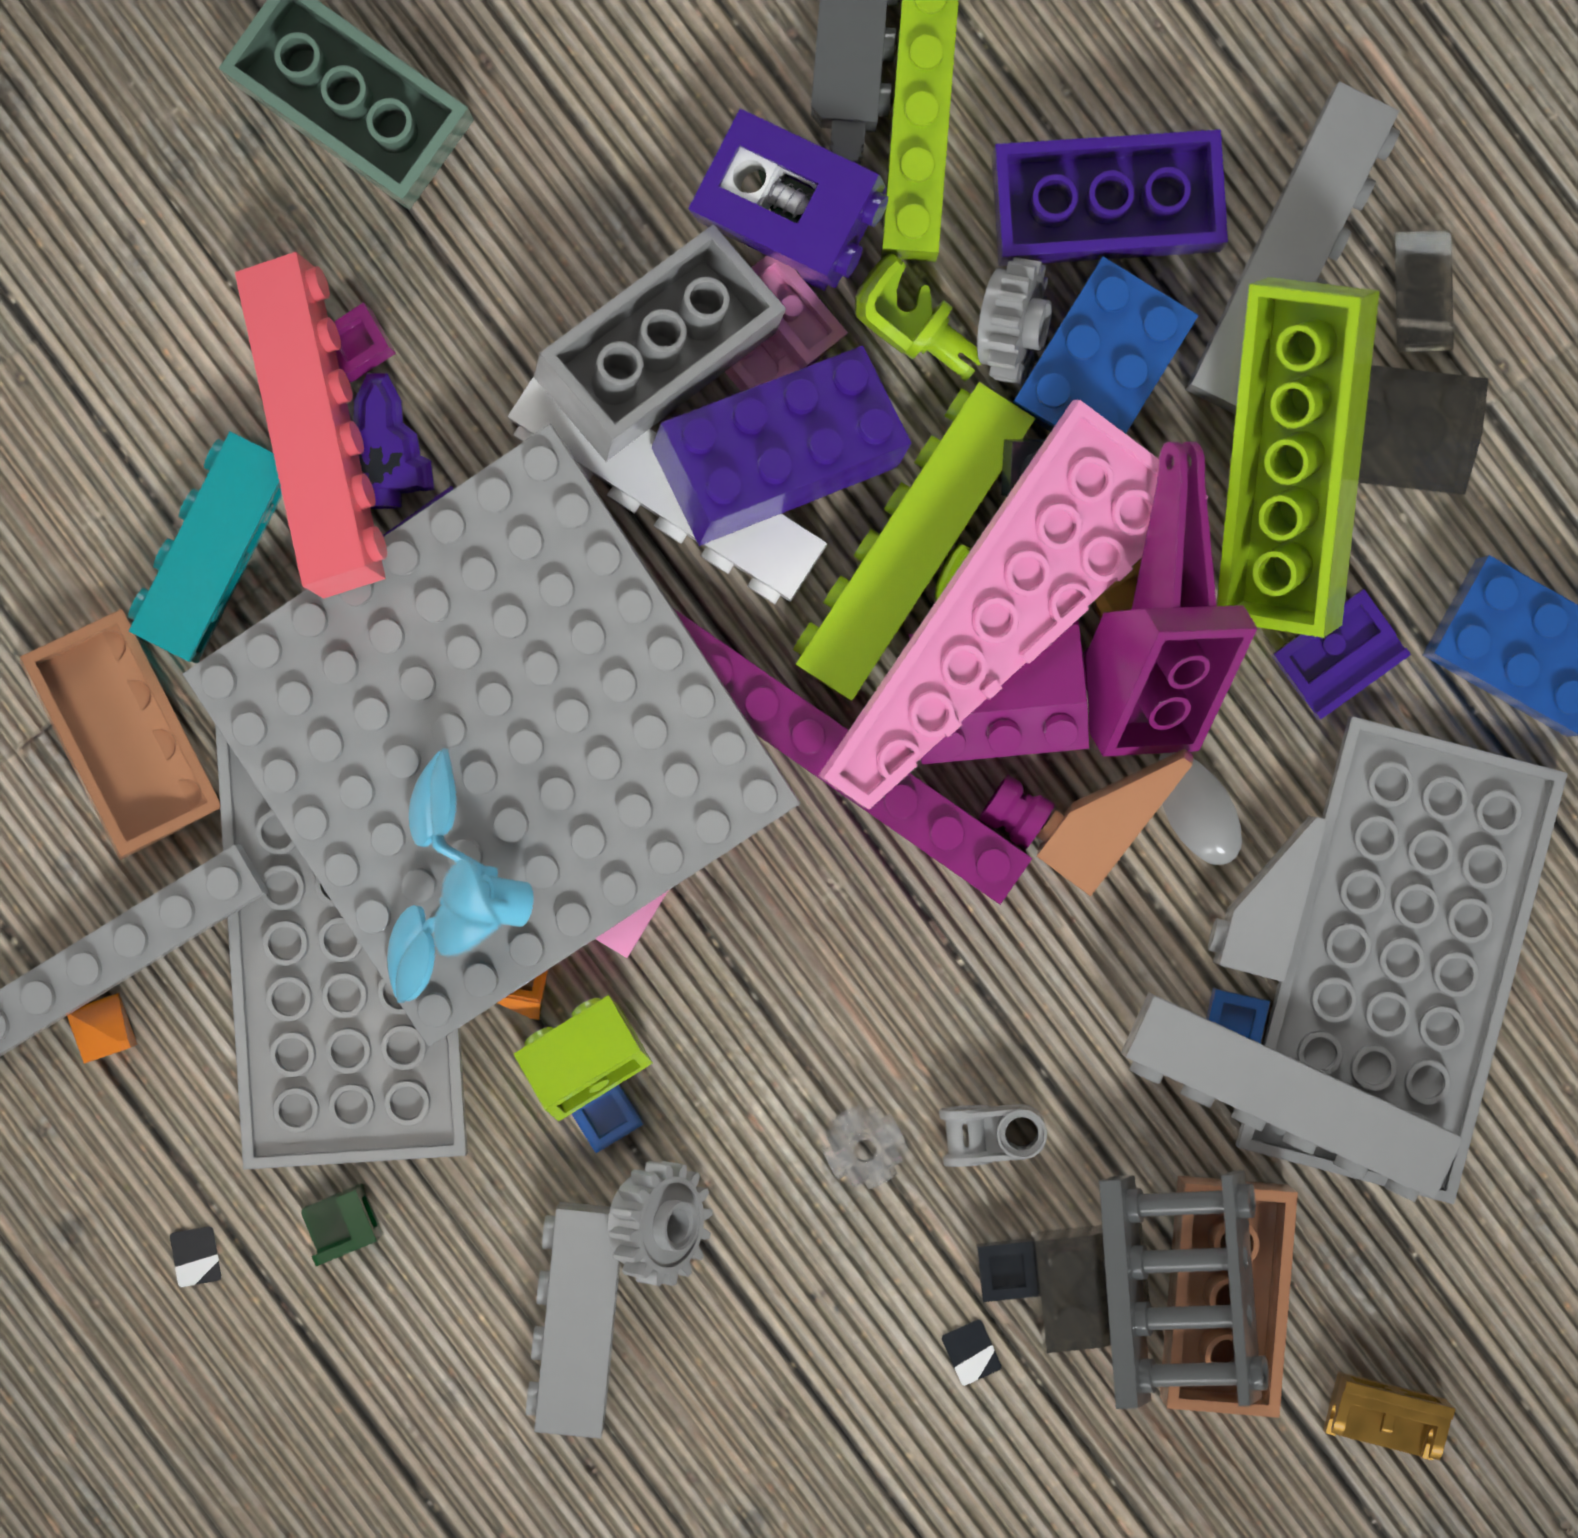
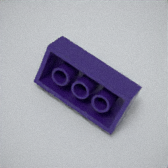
[991,129,1228,266]
[651,345,912,546]

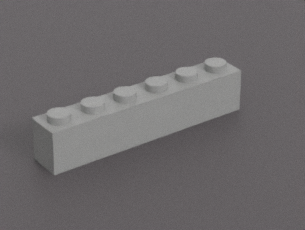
[1185,81,1400,415]
[1121,992,1463,1202]

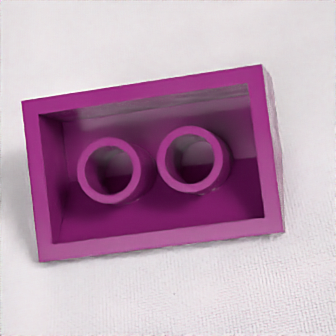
[909,620,1089,765]

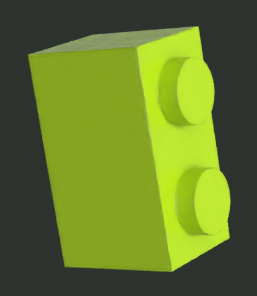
[513,995,653,1122]

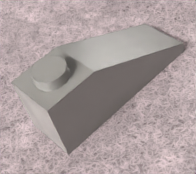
[1208,816,1328,982]

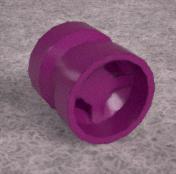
[978,774,1055,850]

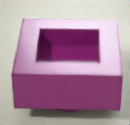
[334,302,396,383]

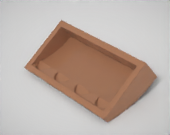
[20,609,220,860]

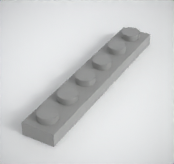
[0,844,269,1057]

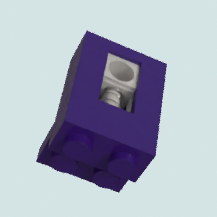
[688,108,888,291]

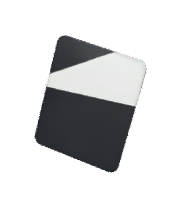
[170,1226,222,1287]
[941,1320,1002,1385]

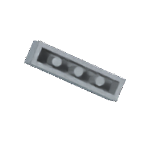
[526,1202,621,1439]

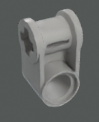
[939,1104,1047,1167]

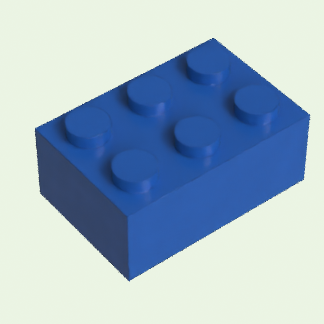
[1013,257,1199,434]
[1422,555,1578,737]

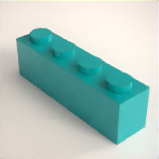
[128,431,283,663]

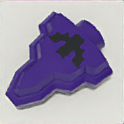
[353,373,435,509]

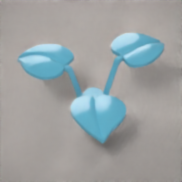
[387,748,534,1003]

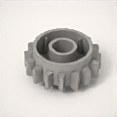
[977,257,1052,384]
[608,1161,713,1286]

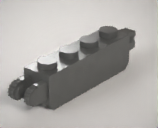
[811,0,898,165]

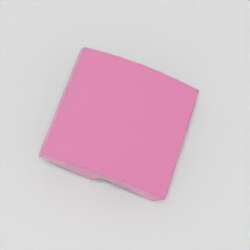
[725,256,848,392]

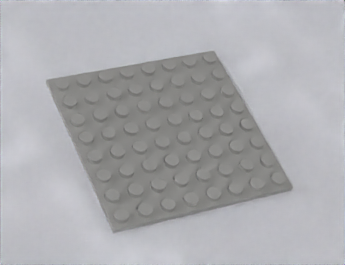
[183,424,801,1048]

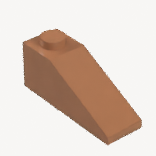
[1036,749,1193,896]

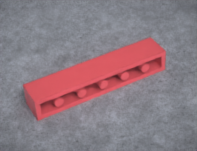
[235,252,387,599]

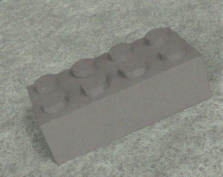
[534,224,786,462]

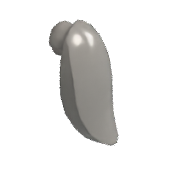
[1159,753,1242,865]

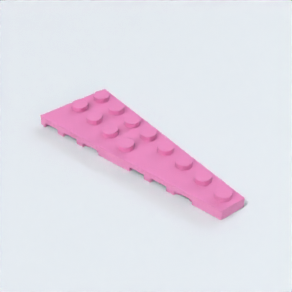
[818,400,1209,809]

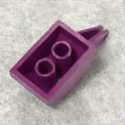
[1086,442,1258,757]

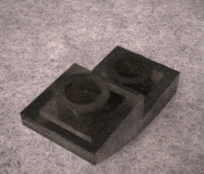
[1394,230,1454,352]

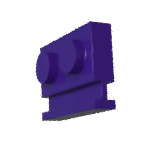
[1271,589,1411,720]

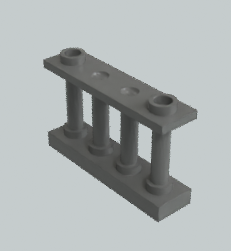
[1099,1170,1269,1409]

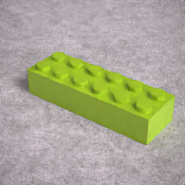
[1217,277,1380,638]

